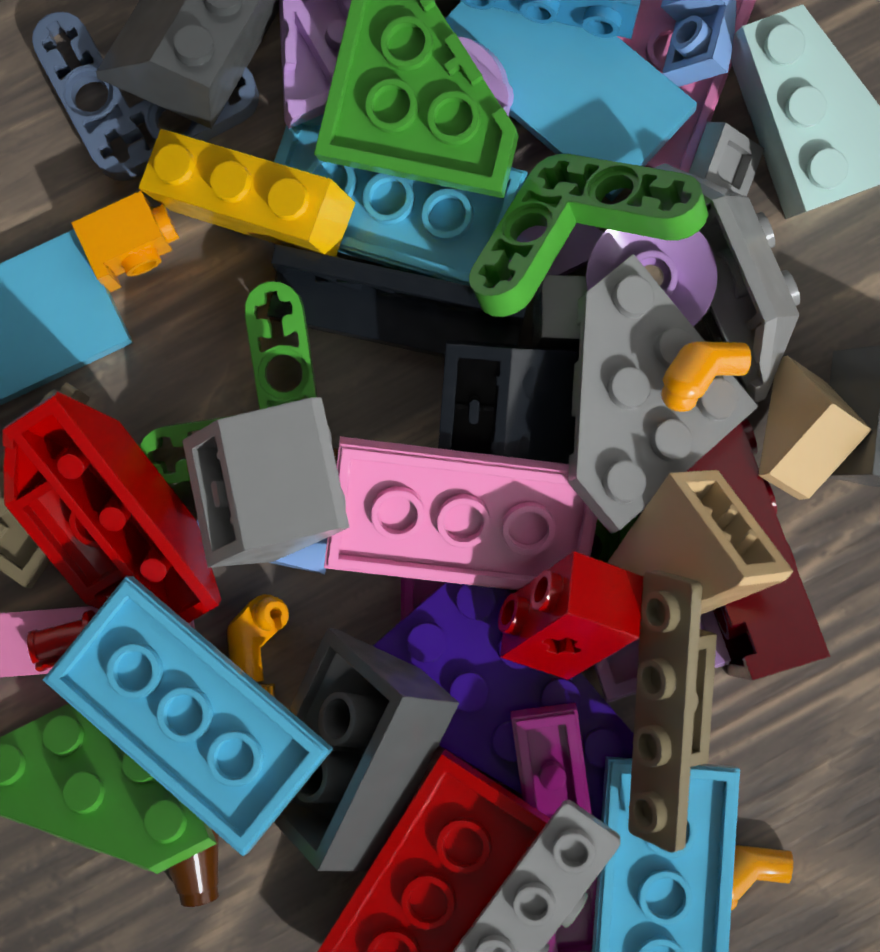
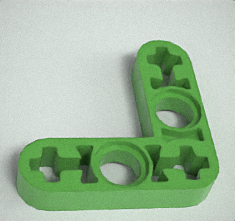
[469,154,708,317]
[140,281,318,484]

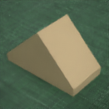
[758,356,872,500]

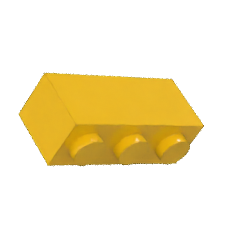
[138,128,355,257]

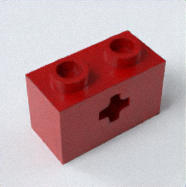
[498,551,643,680]

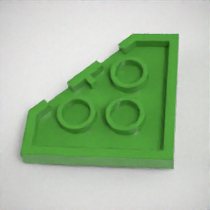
[314,0,519,199]
[0,703,217,874]

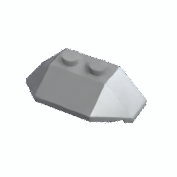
[651,163,800,404]

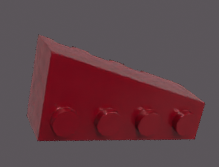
[686,418,831,681]

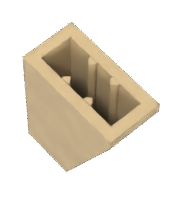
[607,470,793,622]

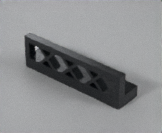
[267,244,527,358]

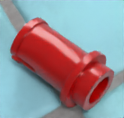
[27,610,96,672]

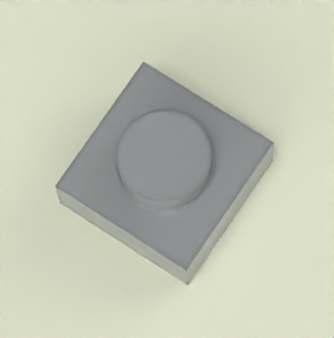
[689,122,764,197]

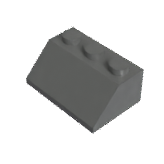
[96,0,279,129]
[274,628,459,871]

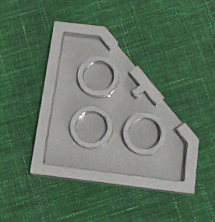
[568,254,758,534]

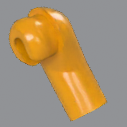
[661,342,751,412]
[227,594,289,682]
[731,845,793,910]

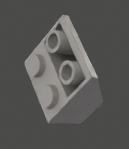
[182,397,350,568]

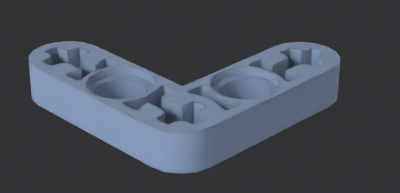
[32,12,259,181]

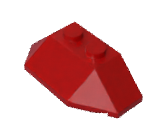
[2,392,222,623]

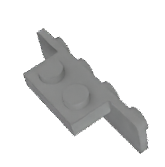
[452,800,621,952]

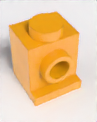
[71,191,180,292]

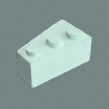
[730,4,880,219]

